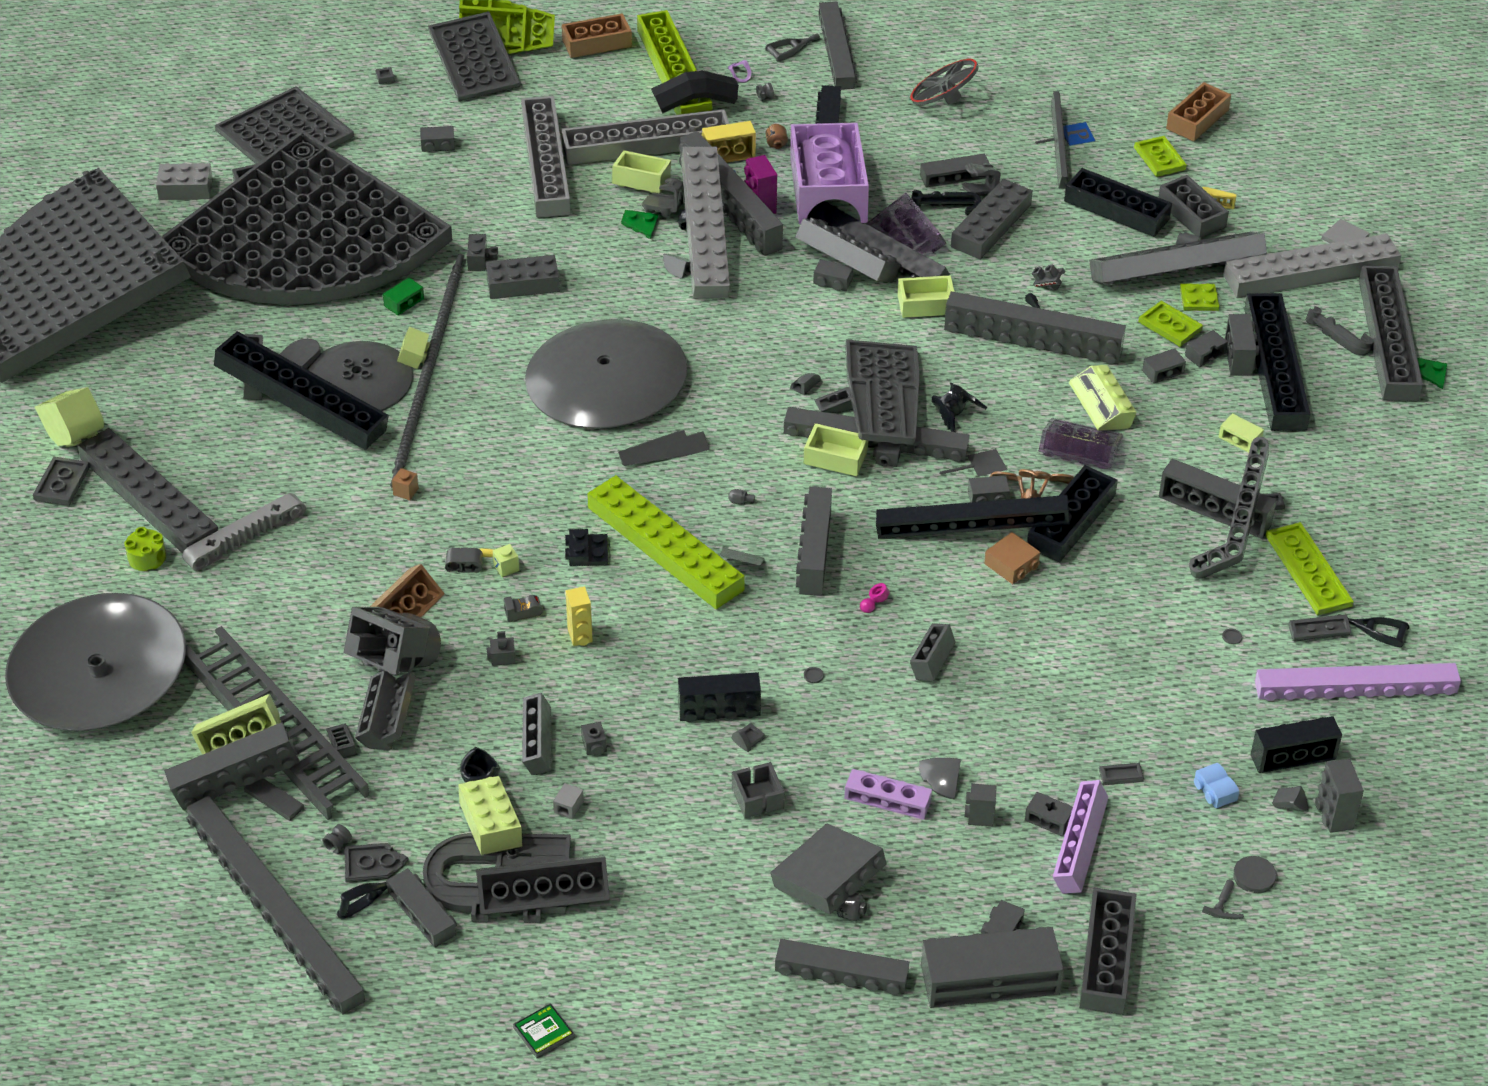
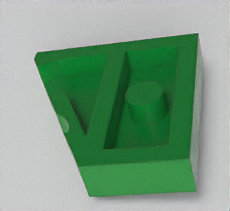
[621,210,659,239]
[1417,358,1447,389]

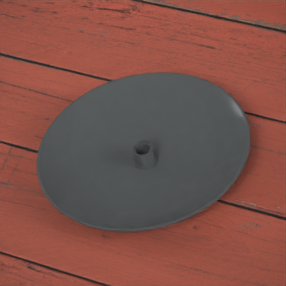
[525,319,687,429]
[5,593,186,731]

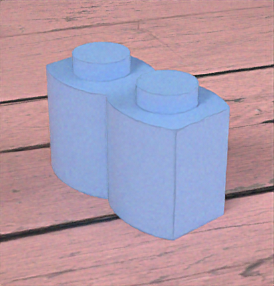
[1194,763,1239,809]

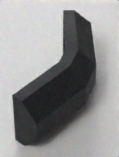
[651,70,739,113]

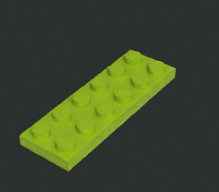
[1265,522,1354,616]

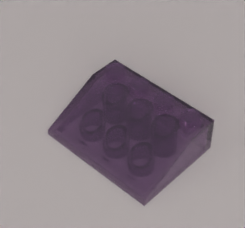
[866,193,946,256]
[1038,418,1123,469]

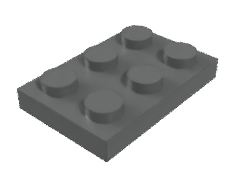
[33,456,90,506]

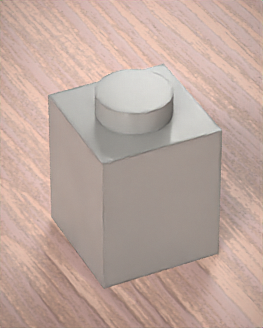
[553,783,584,820]

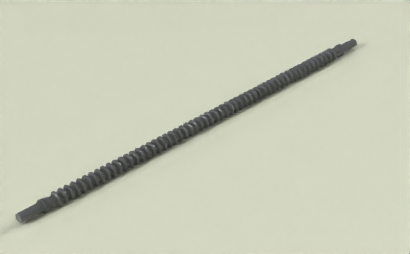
[390,254,464,488]

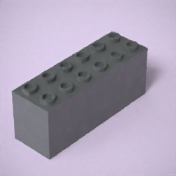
[921,927,1064,1008]

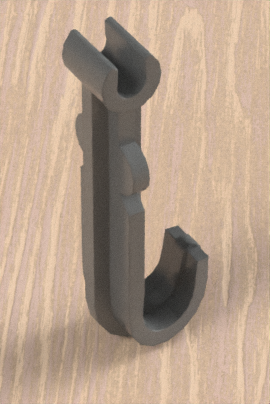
[1305,306,1373,355]

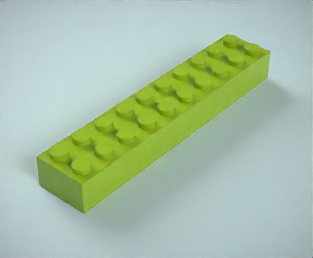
[637,10,712,115]
[587,475,745,609]

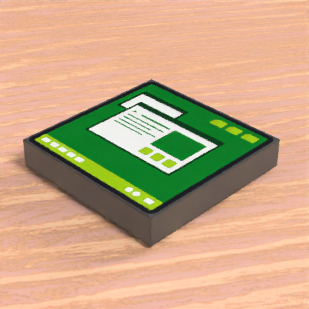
[513,1003,575,1058]

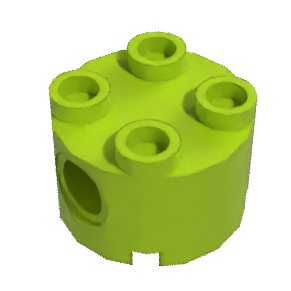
[124,527,166,571]

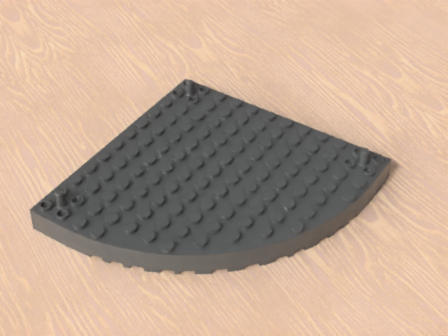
[161,130,453,305]
[0,167,190,383]

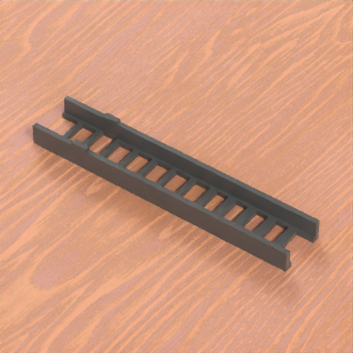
[184,626,369,820]

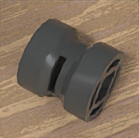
[322,824,352,854]

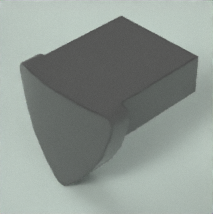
[731,723,765,752]
[1272,786,1308,811]

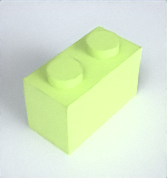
[397,327,430,369]
[1219,414,1264,453]

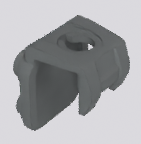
[642,178,685,217]

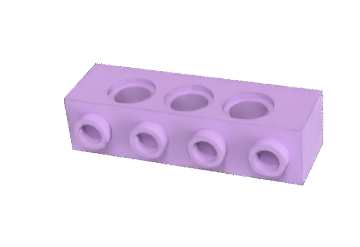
[844,769,932,820]

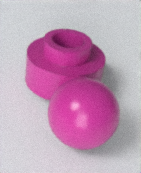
[860,583,890,613]

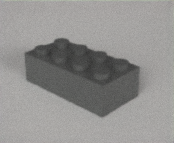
[1158,175,1229,238]
[485,255,560,299]

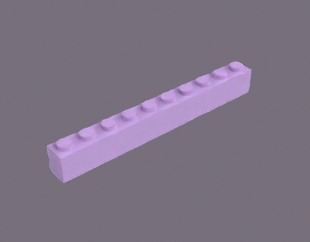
[1255,663,1461,701]

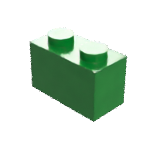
[383,278,424,315]

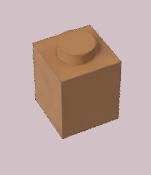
[392,468,419,500]

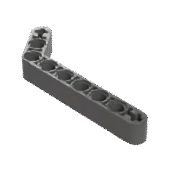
[1189,437,1269,579]

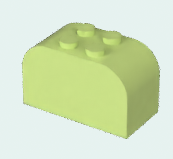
[35,387,104,447]

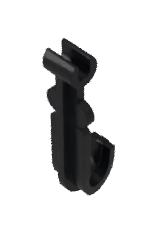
[911,190,981,215]

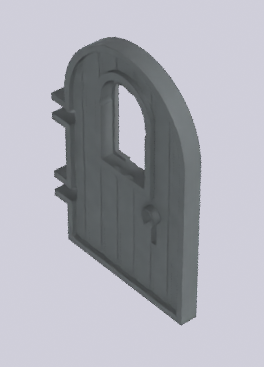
[423,833,571,923]

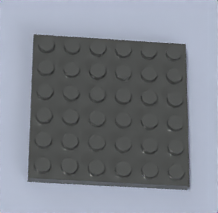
[215,86,354,164]

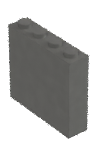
[770,823,887,915]

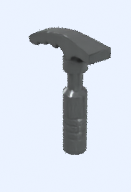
[1202,880,1244,920]

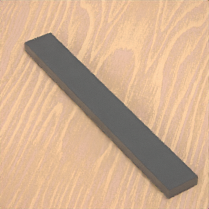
[1051,91,1068,189]

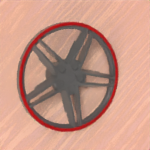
[910,59,979,105]

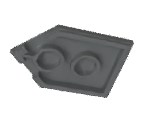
[344,843,409,882]

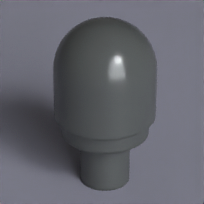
[728,489,755,505]

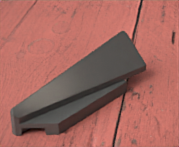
[618,430,709,466]

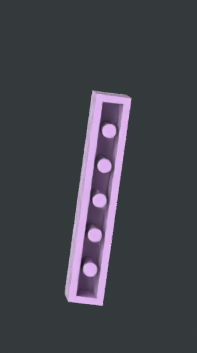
[1053,780,1109,894]

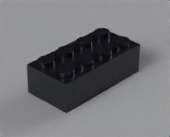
[678,672,761,722]
[1250,716,1342,773]

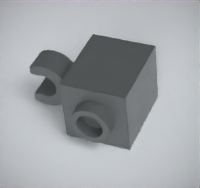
[486,631,516,666]

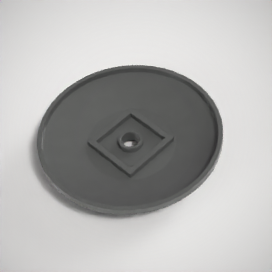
[307,341,413,411]

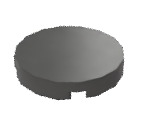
[1233,856,1276,893]

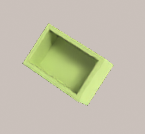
[612,150,671,193]
[897,275,954,318]
[804,424,868,476]

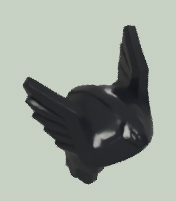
[931,382,987,432]

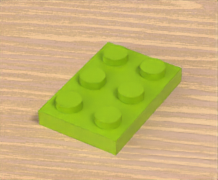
[1134,136,1187,177]
[1138,300,1203,347]

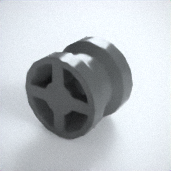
[756,82,774,101]

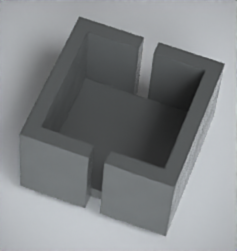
[732,762,785,818]

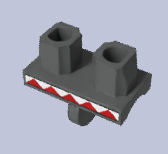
[1032,264,1066,291]

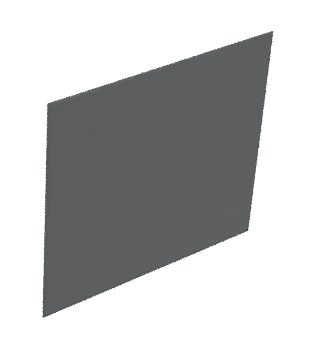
[719,548,764,566]

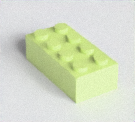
[458,776,522,855]

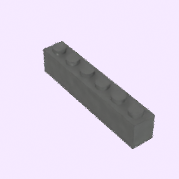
[775,938,910,995]

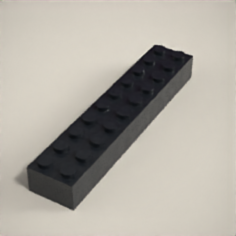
[1244,293,1311,431]
[214,331,389,450]

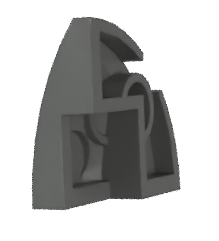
[919,758,961,800]

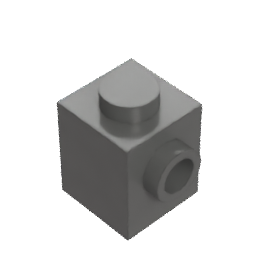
[873,442,901,467]
[581,721,607,755]

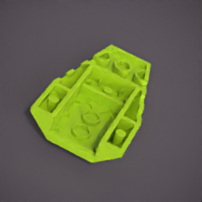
[459,0,555,54]

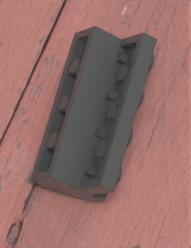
[355,670,416,750]

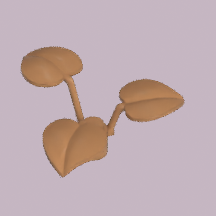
[989,469,1074,498]

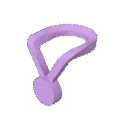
[728,60,752,83]

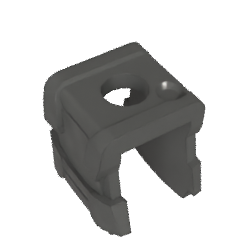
[962,163,1001,196]

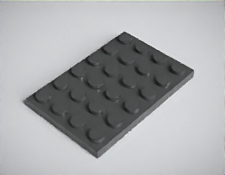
[428,12,520,101]

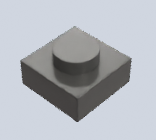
[375,67,395,84]

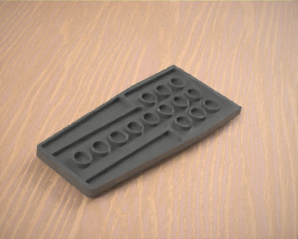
[845,339,920,444]

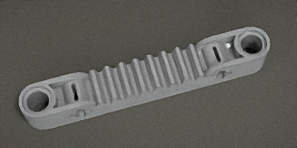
[182,493,306,571]

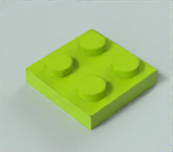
[1180,283,1219,311]

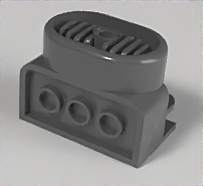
[343,607,441,675]

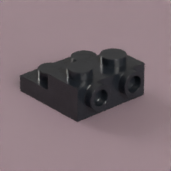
[565,529,608,566]

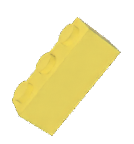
[565,586,593,646]

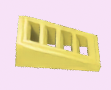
[1202,187,1236,209]

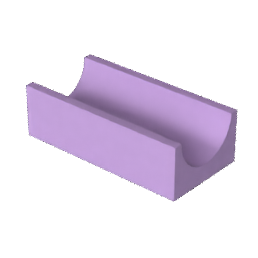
[790,123,869,224]

